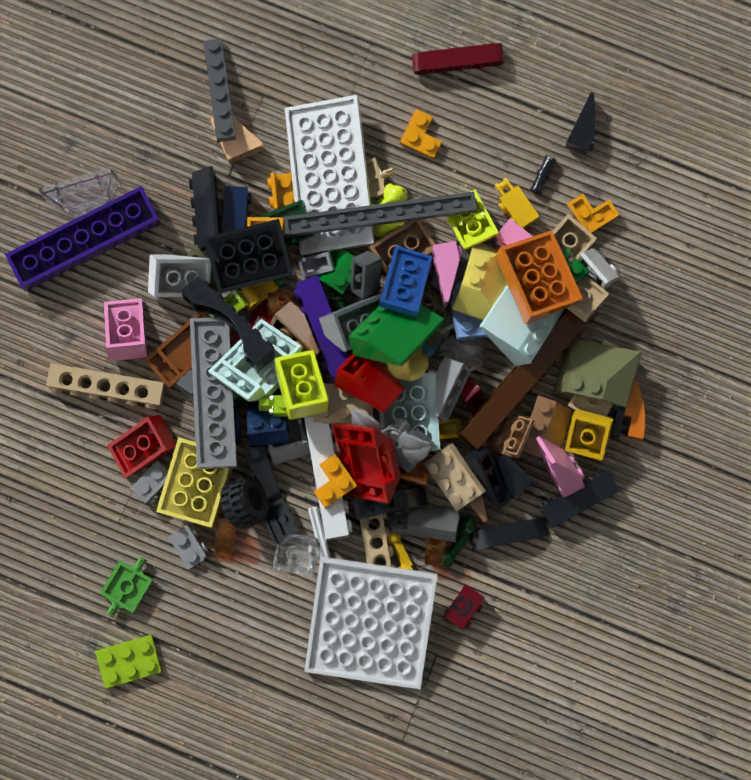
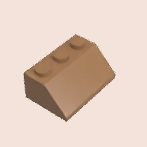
[369,220,436,275]
[521,395,573,461]

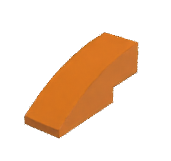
[624,379,645,441]

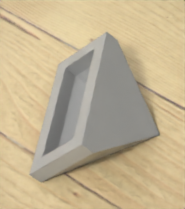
[298,251,335,278]

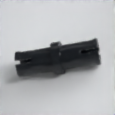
[530,155,556,194]

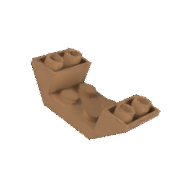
[483,416,535,460]

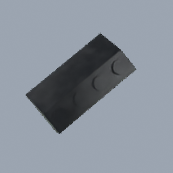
[189,166,221,251]

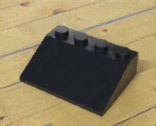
[204,219,295,293]

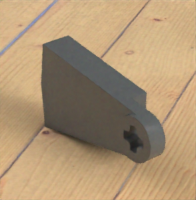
[389,507,459,542]

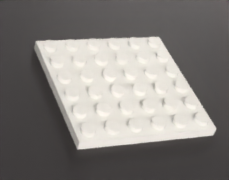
[304,557,437,689]

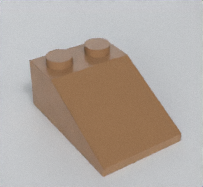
[270,301,319,358]

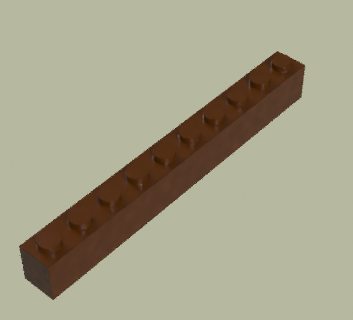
[456,307,601,450]

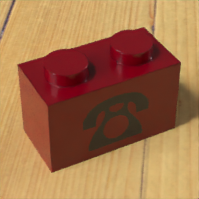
[443,584,485,630]

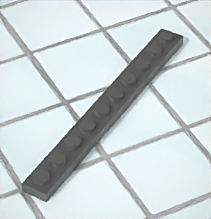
[284,192,477,237]

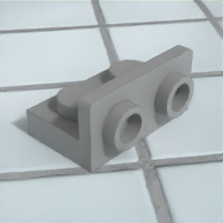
[130,461,168,505]
[168,524,209,570]

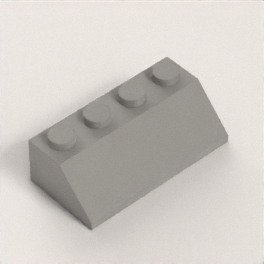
[319,293,382,352]

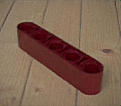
[412,43,505,75]

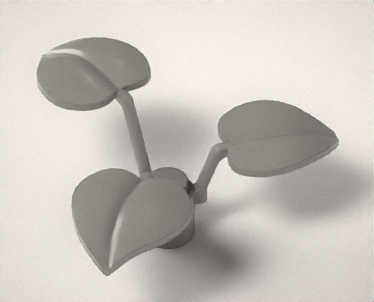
[352,408,432,461]

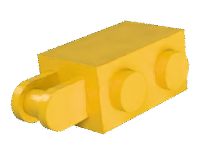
[494,178,539,229]

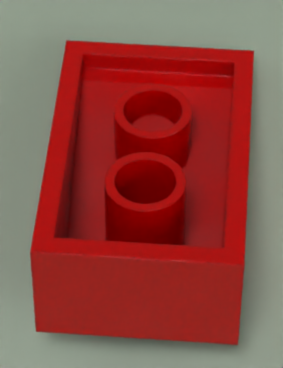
[107,415,176,479]

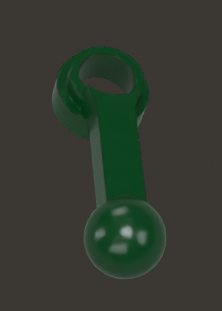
[439,516,476,568]

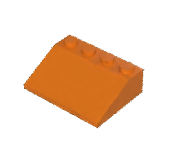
[495,230,583,325]

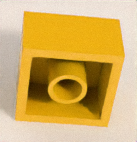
[565,409,614,460]

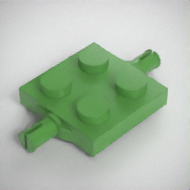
[100,556,153,617]

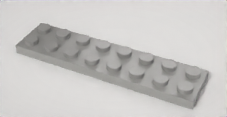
[190,318,236,469]

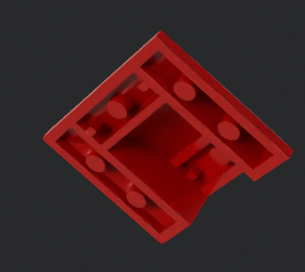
[332,422,400,503]

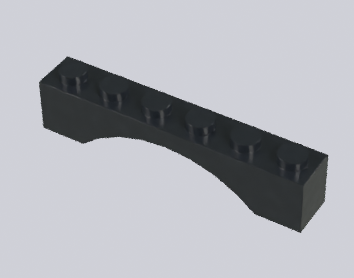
[181,276,275,372]

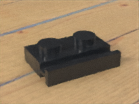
[264,498,301,545]

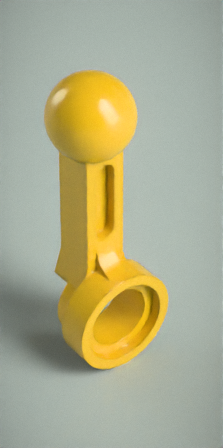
[386,531,413,570]

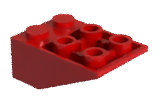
[334,353,405,413]

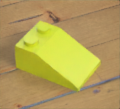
[445,189,499,251]

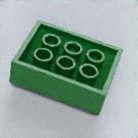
[349,304,444,367]

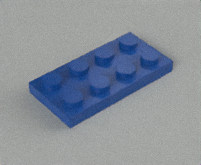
[379,246,432,317]

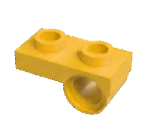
[240,280,279,312]

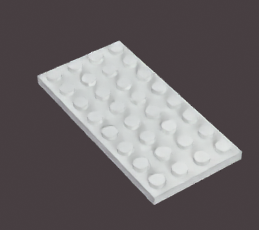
[285,95,375,256]

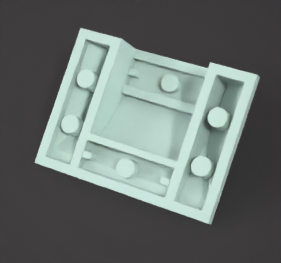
[208,319,302,402]

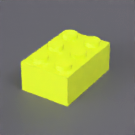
[275,350,328,420]

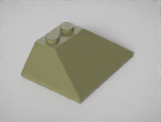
[554,339,641,408]

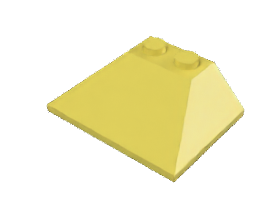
[452,243,507,320]

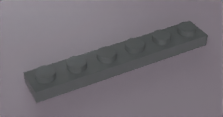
[203,38,236,142]

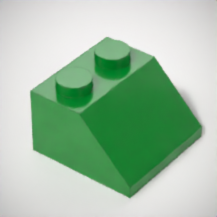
[312,249,354,297]

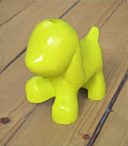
[371,183,408,238]

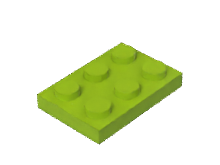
[95,635,162,689]

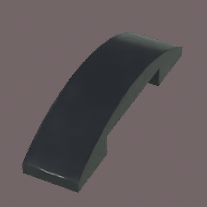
[469,518,548,551]

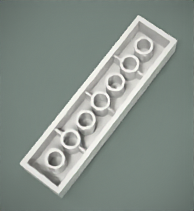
[304,415,353,541]

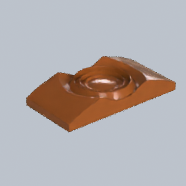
[144,312,209,389]

